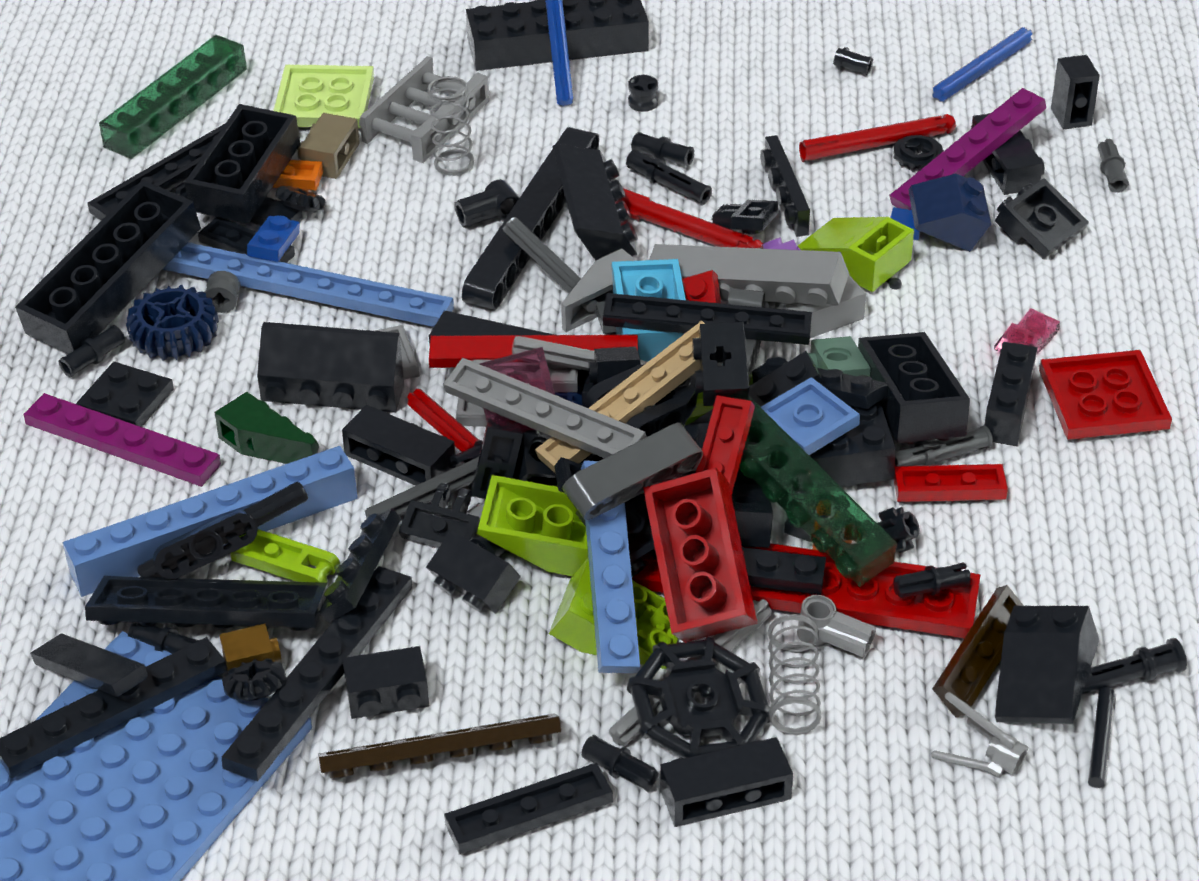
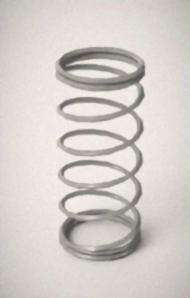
[427,76,474,176]
[768,614,822,734]

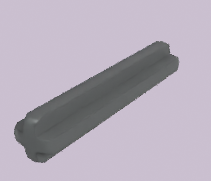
[503,217,581,293]

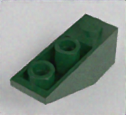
[214,392,319,464]

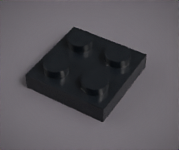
[76,361,174,427]

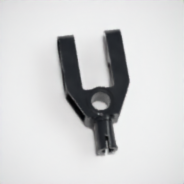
[584,365,701,437]

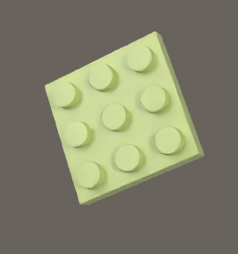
[274,65,374,128]

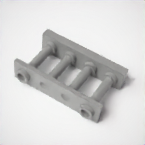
[359,56,489,163]

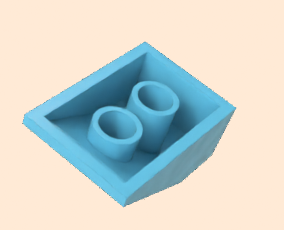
[611,259,686,361]

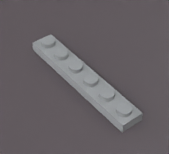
[443,358,647,458]

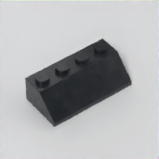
[552,144,638,261]
[257,322,404,412]

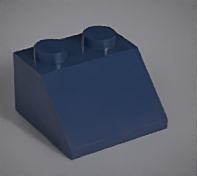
[908,173,991,252]

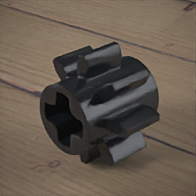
[873,507,920,554]

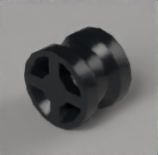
[628,75,658,112]

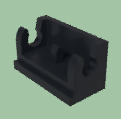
[471,418,523,499]

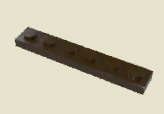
[318,713,561,778]

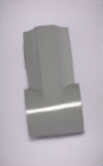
[797,595,877,657]

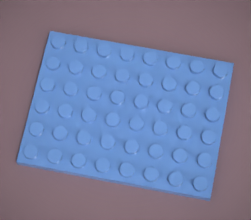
[0,631,312,881]

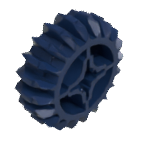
[126,285,219,361]

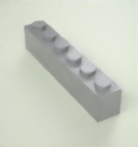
[649,244,849,306]

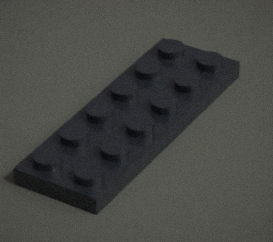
[85,576,328,631]

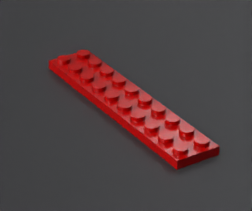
[632,543,981,638]

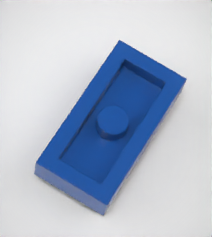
[247,216,300,262]

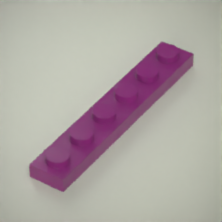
[889,88,1047,210]
[23,393,221,487]

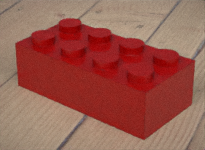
[643,468,758,642]

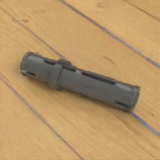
[895,426,993,466]

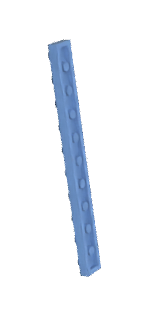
[163,243,454,327]

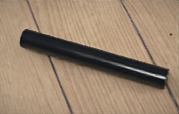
[1088,687,1115,788]

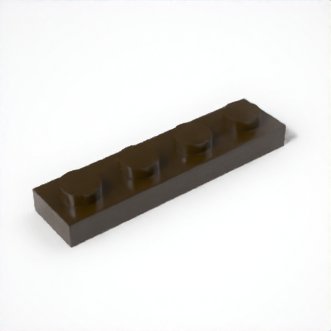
[932,585,1024,718]

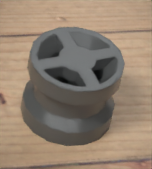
[205,270,240,313]

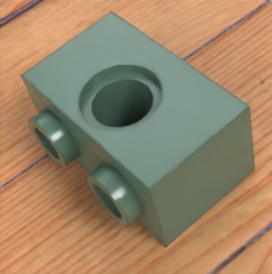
[808,336,871,376]

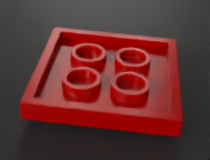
[1039,350,1172,440]

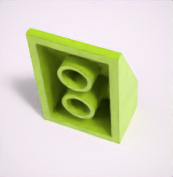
[477,475,588,576]

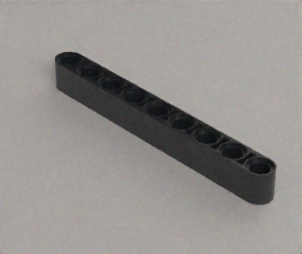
[462,127,599,310]

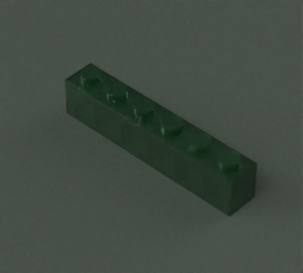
[99,35,247,159]

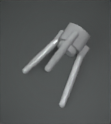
[931,692,1028,778]

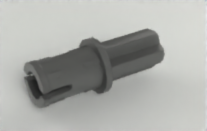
[1098,139,1129,193]

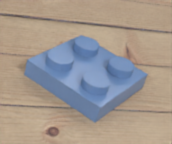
[756,377,860,458]

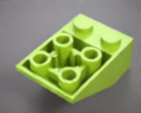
[798,217,914,292]
[549,558,678,669]

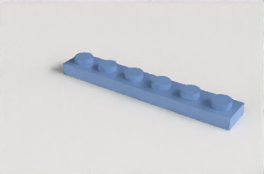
[581,461,640,674]

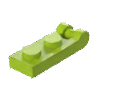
[230,529,340,583]

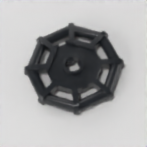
[627,636,771,758]

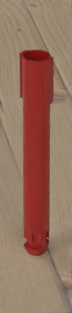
[799,114,956,162]
[622,188,764,249]

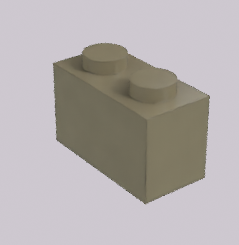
[297,113,360,179]

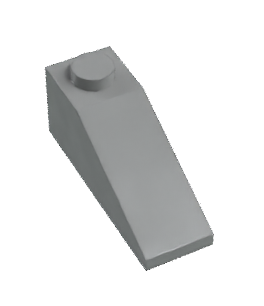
[561,249,637,332]

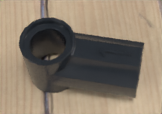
[454,179,520,228]

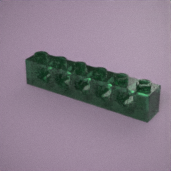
[739,396,897,587]

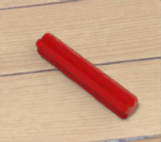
[407,389,479,452]

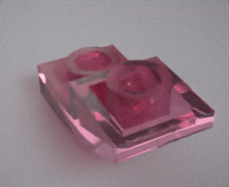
[994,308,1060,355]

